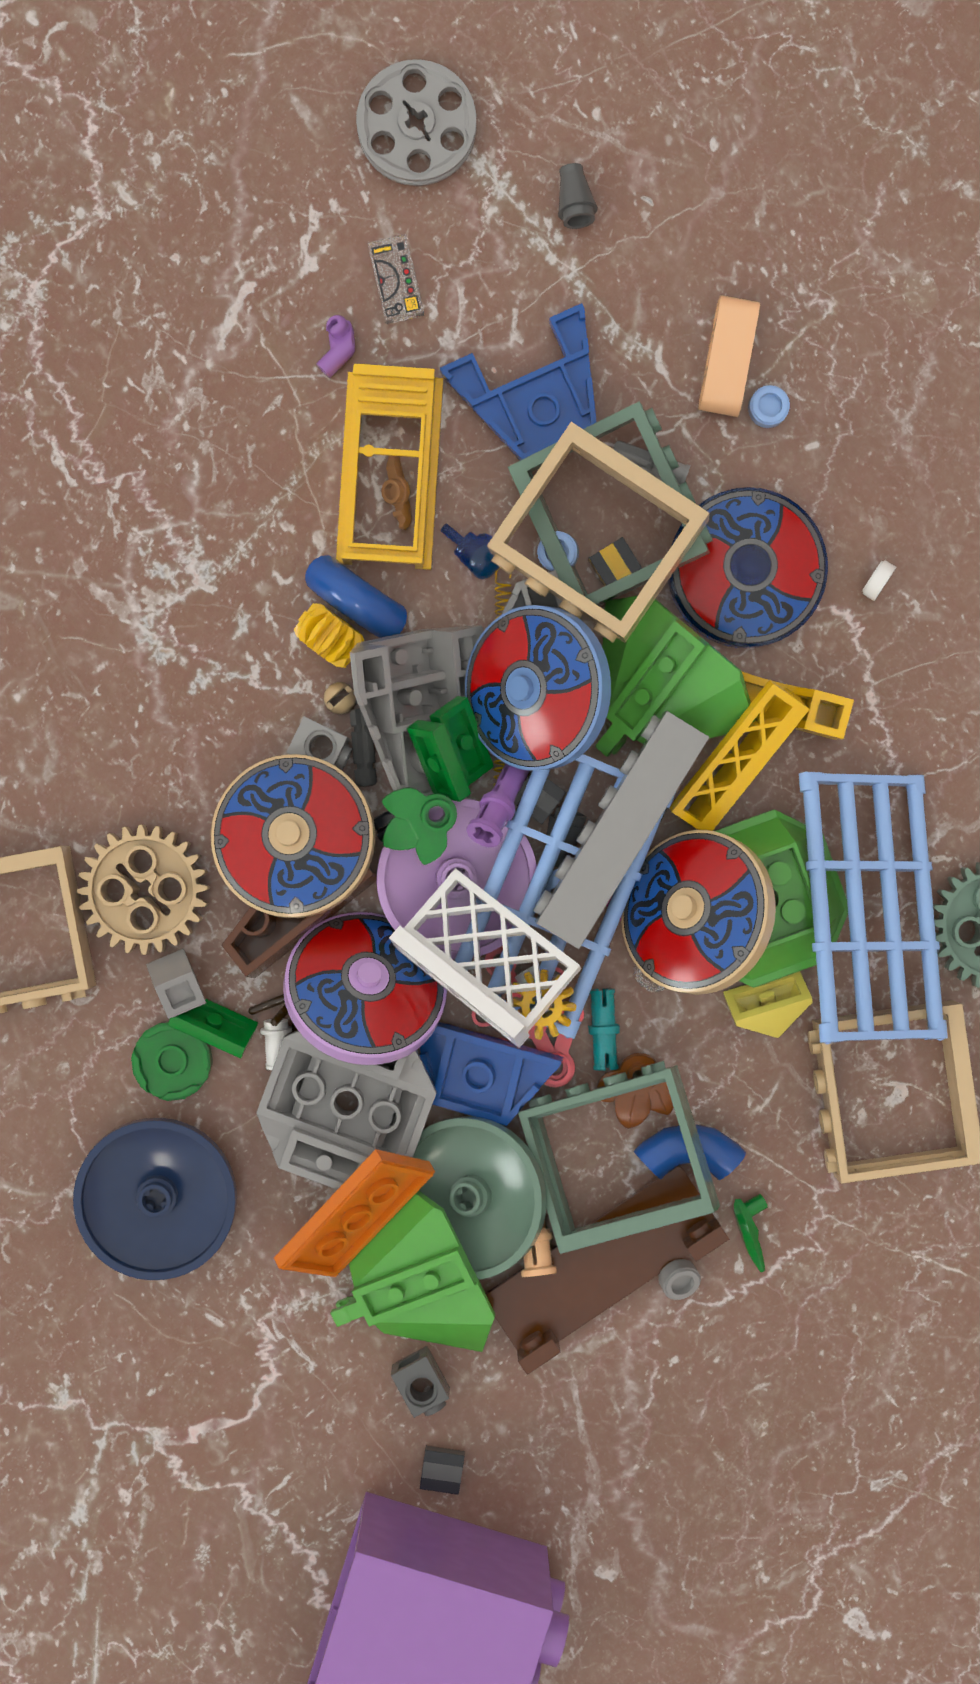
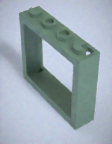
[508,401,713,606]
[518,1061,720,1254]

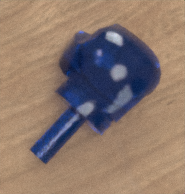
[440,523,500,580]

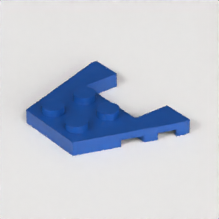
[440,303,597,460]

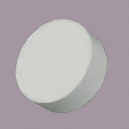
[862,560,897,601]

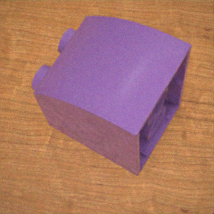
[307,1492,569,1684]

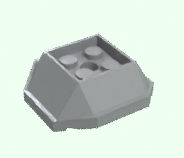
[256,1030,437,1190]

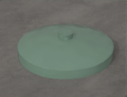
[413,1116,547,1280]

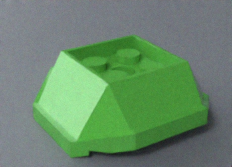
[715,809,848,988]

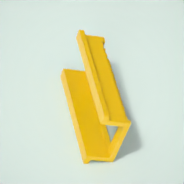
[336,364,443,570]

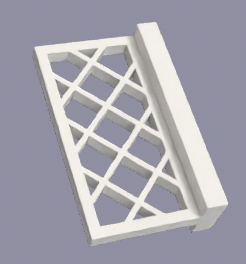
[389,868,581,1048]

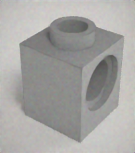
[286,716,353,770]
[146,948,206,1019]

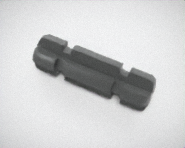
[350,708,377,787]

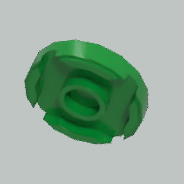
[131,1021,213,1101]

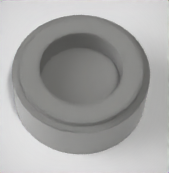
[658,1259,701,1300]

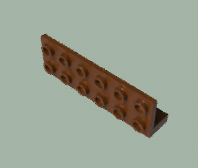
[485,1165,730,1375]

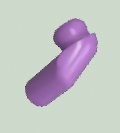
[316,315,355,378]

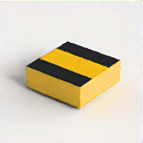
[588,537,642,586]

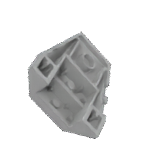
[350,625,483,796]

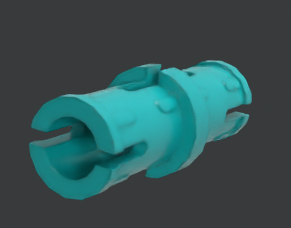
[588,988,620,1071]

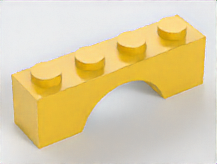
[742,671,854,740]

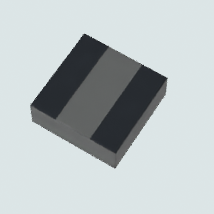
[514,774,566,824]
[420,1445,465,1495]

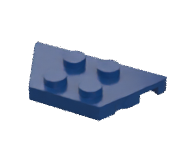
[419,1022,564,1126]

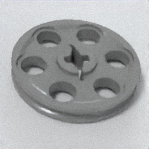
[356,59,477,186]

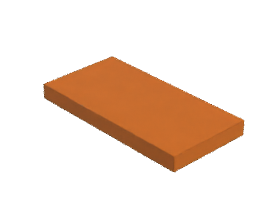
[274,1149,435,1277]

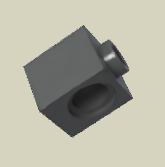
[391,1346,450,1418]

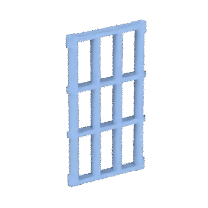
[454,754,676,1039]
[799,771,948,1044]

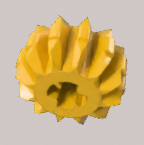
[294,603,364,668]
[506,969,576,1040]

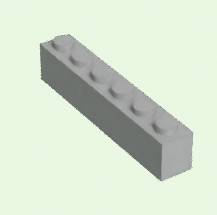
[533,711,709,949]

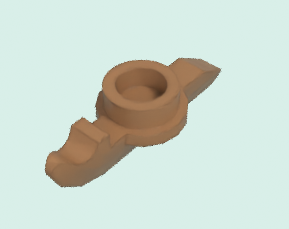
[381,456,411,530]

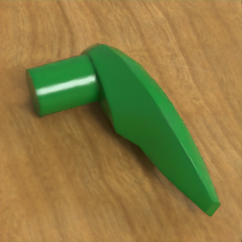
[734,1194,768,1272]

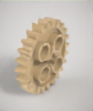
[77,825,210,955]

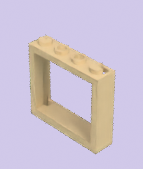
[487,422,710,643]
[0,846,96,1013]
[808,1000,980,1184]

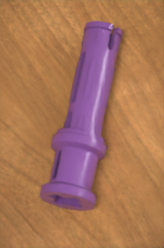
[466,763,530,847]

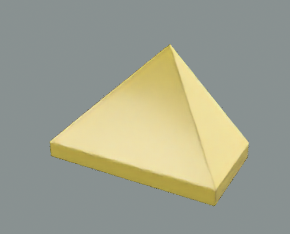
[723,971,813,1038]

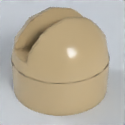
[324,682,356,715]

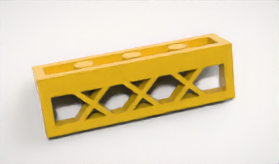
[669,680,810,831]

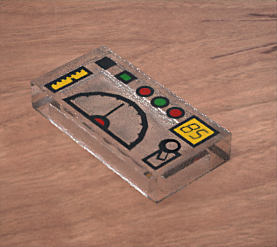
[367,234,424,324]

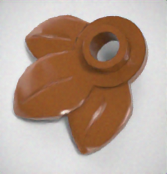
[597,1053,674,1129]

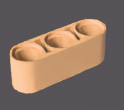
[698,295,760,417]

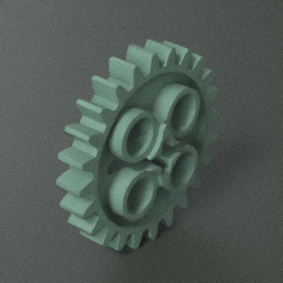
[933,861,980,988]

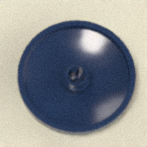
[73,1117,237,1280]

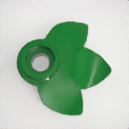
[382,788,457,865]

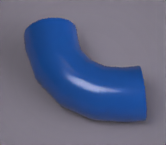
[305,555,407,638]
[634,1124,746,1180]

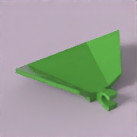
[595,596,756,757]
[330,1191,496,1352]

